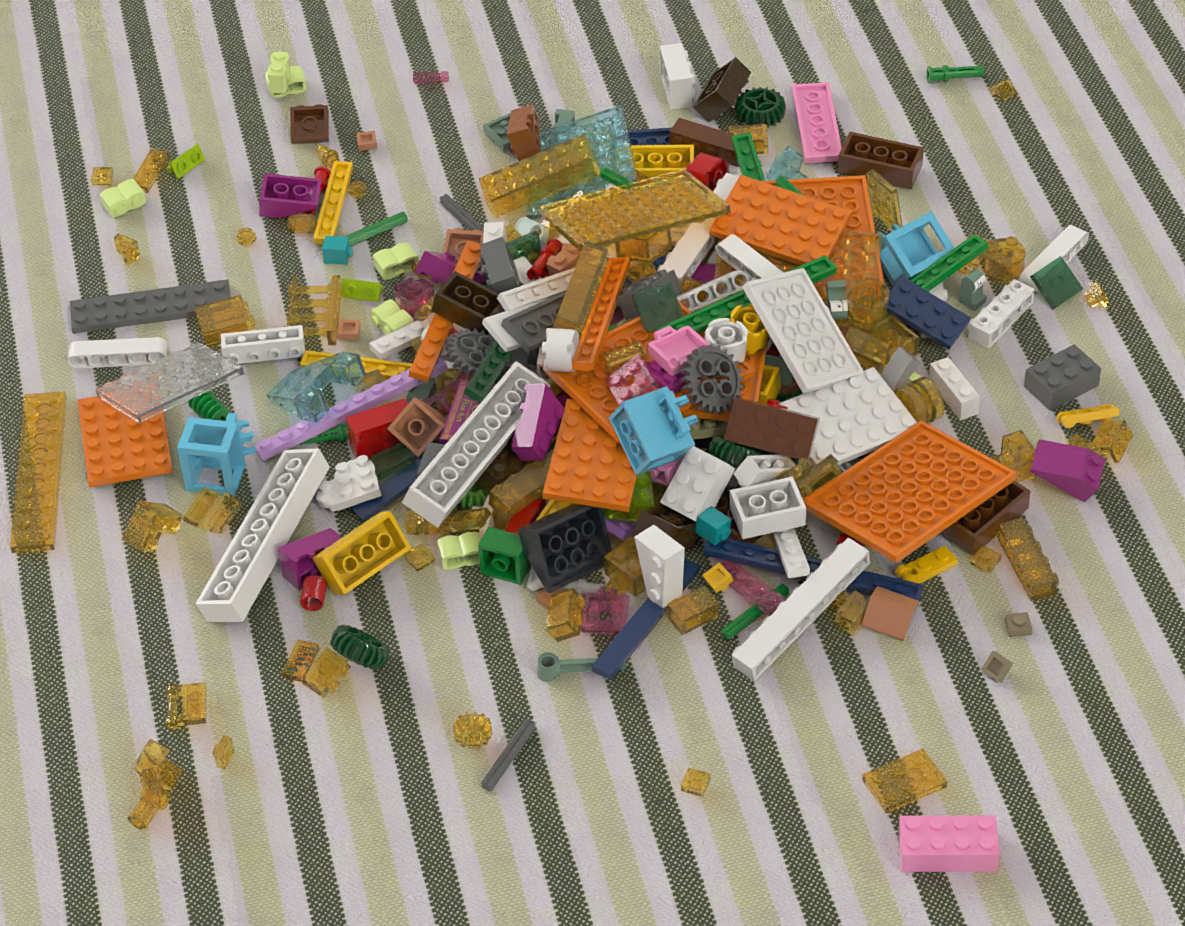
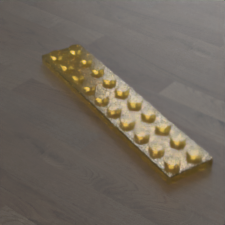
[10,391,67,553]

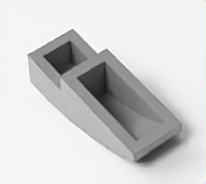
[881,347,921,399]

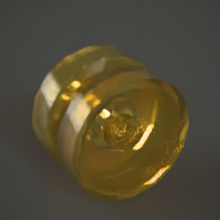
[894,376,944,423]

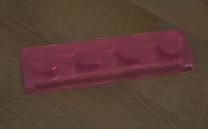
[721,561,786,616]

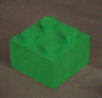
[478,527,531,585]

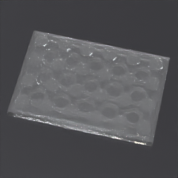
[96,342,244,423]

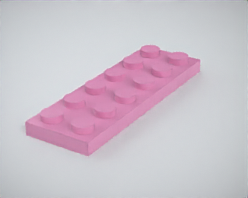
[792,82,842,164]

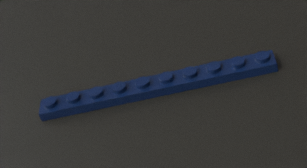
[704,538,924,606]

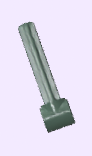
[537,652,626,682]

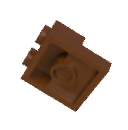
[290,104,329,144]

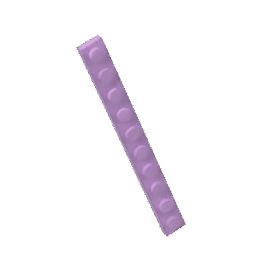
[254,357,449,461]

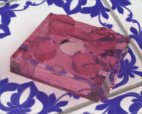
[605,354,659,406]
[581,586,630,635]

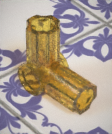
[128,767,171,830]

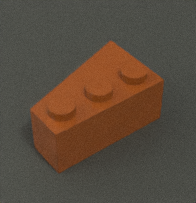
[507,104,541,161]

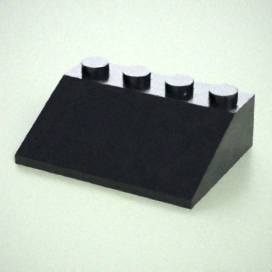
[518,503,615,593]

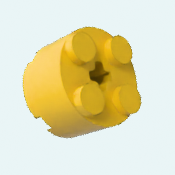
[730,304,769,354]

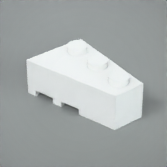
[634,525,685,608]

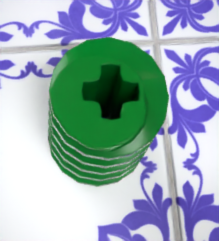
[188,389,231,421]

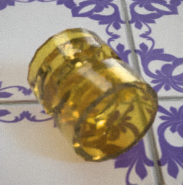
[406,507,439,535]

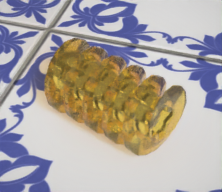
[600,340,648,376]

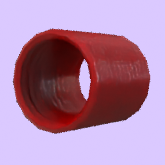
[300,575,327,611]

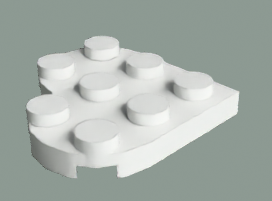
[316,455,382,511]

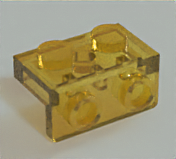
[1089,420,1133,463]
[302,647,351,698]

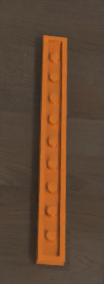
[408,240,482,382]
[572,257,631,372]

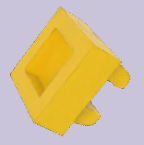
[702,562,734,593]

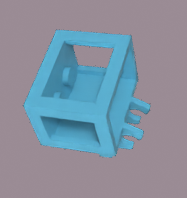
[876,211,954,287]
[608,386,699,475]
[177,413,256,497]

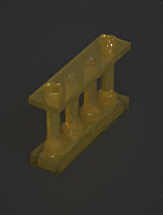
[283,275,342,345]

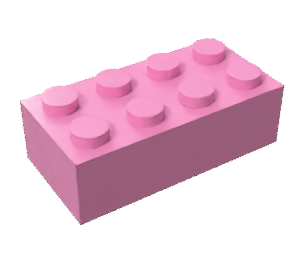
[899,815,1000,872]

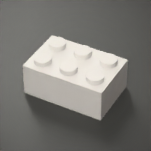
[660,43,695,110]
[660,446,735,521]
[730,477,806,539]

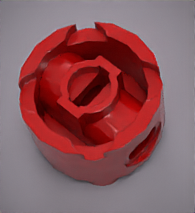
[686,152,729,195]

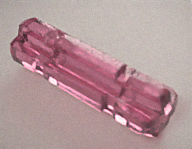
[413,71,449,84]

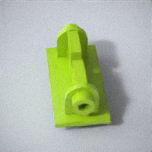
[166,143,205,179]
[341,278,384,302]

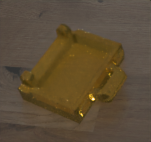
[795,454,841,499]

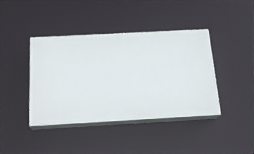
[482,298,548,352]

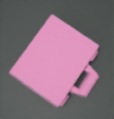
[647,325,710,376]

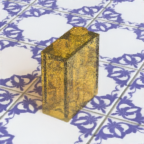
[194,295,255,347]

